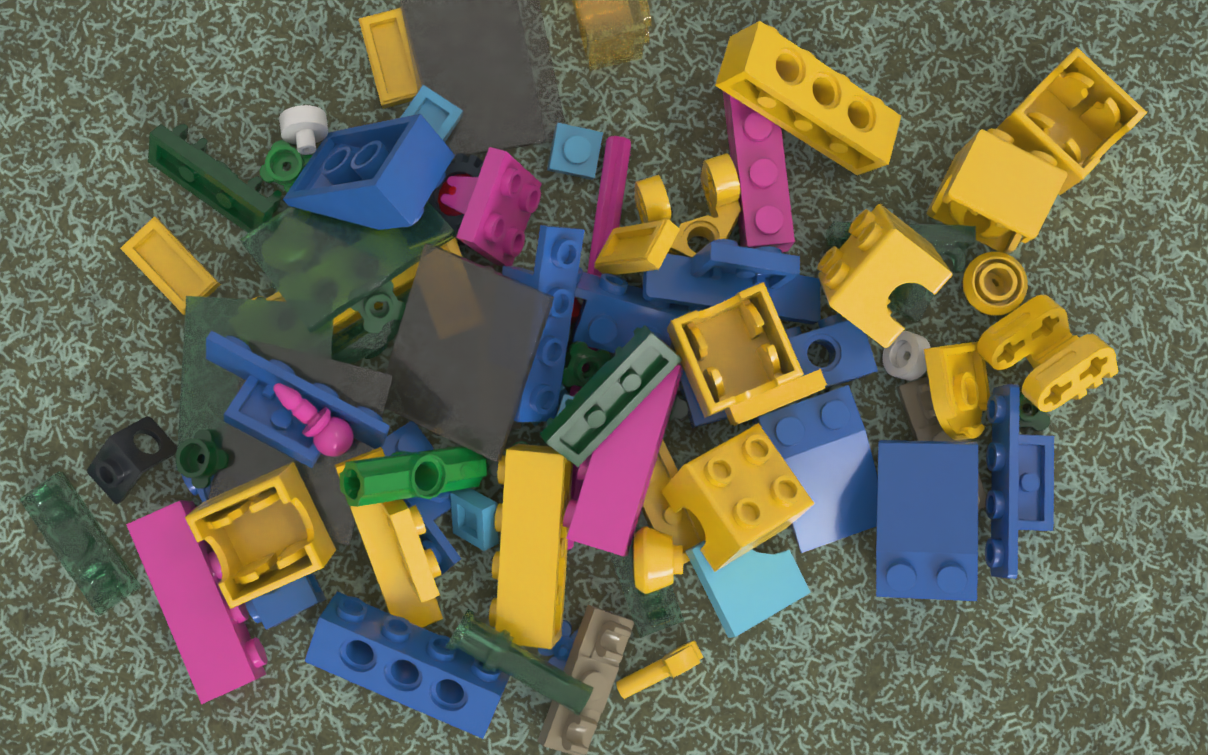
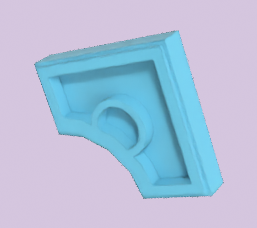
[685,540,811,638]

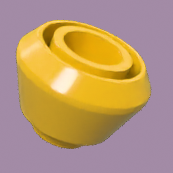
[963,252,1028,316]
[633,527,683,594]

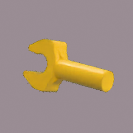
[616,640,703,699]

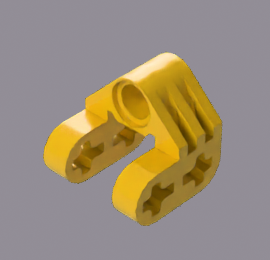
[635,153,741,258]
[977,295,1118,412]

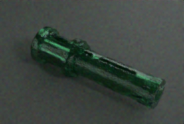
[446,609,594,716]

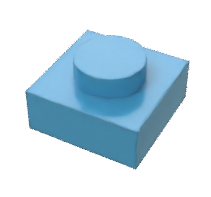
[400,85,463,142]
[547,123,603,180]
[450,488,499,551]

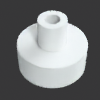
[279,105,328,155]
[883,331,931,381]

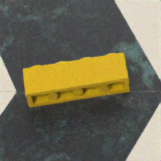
[489,444,573,649]

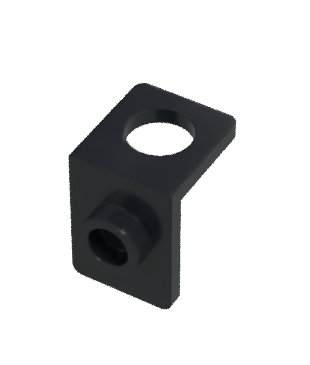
[87,416,178,504]

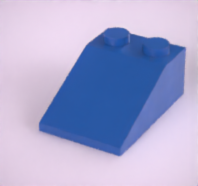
[283,114,455,230]
[752,385,878,553]
[876,440,978,601]

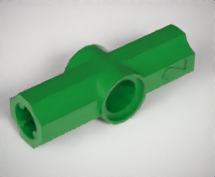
[339,445,487,507]

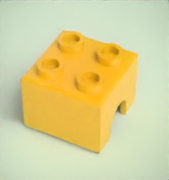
[996,47,1147,195]
[927,128,1067,254]
[817,204,952,348]
[667,282,804,418]
[661,423,814,572]
[185,462,336,609]

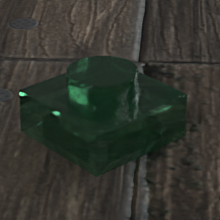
[887,283,934,323]

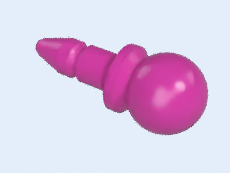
[273,383,353,457]

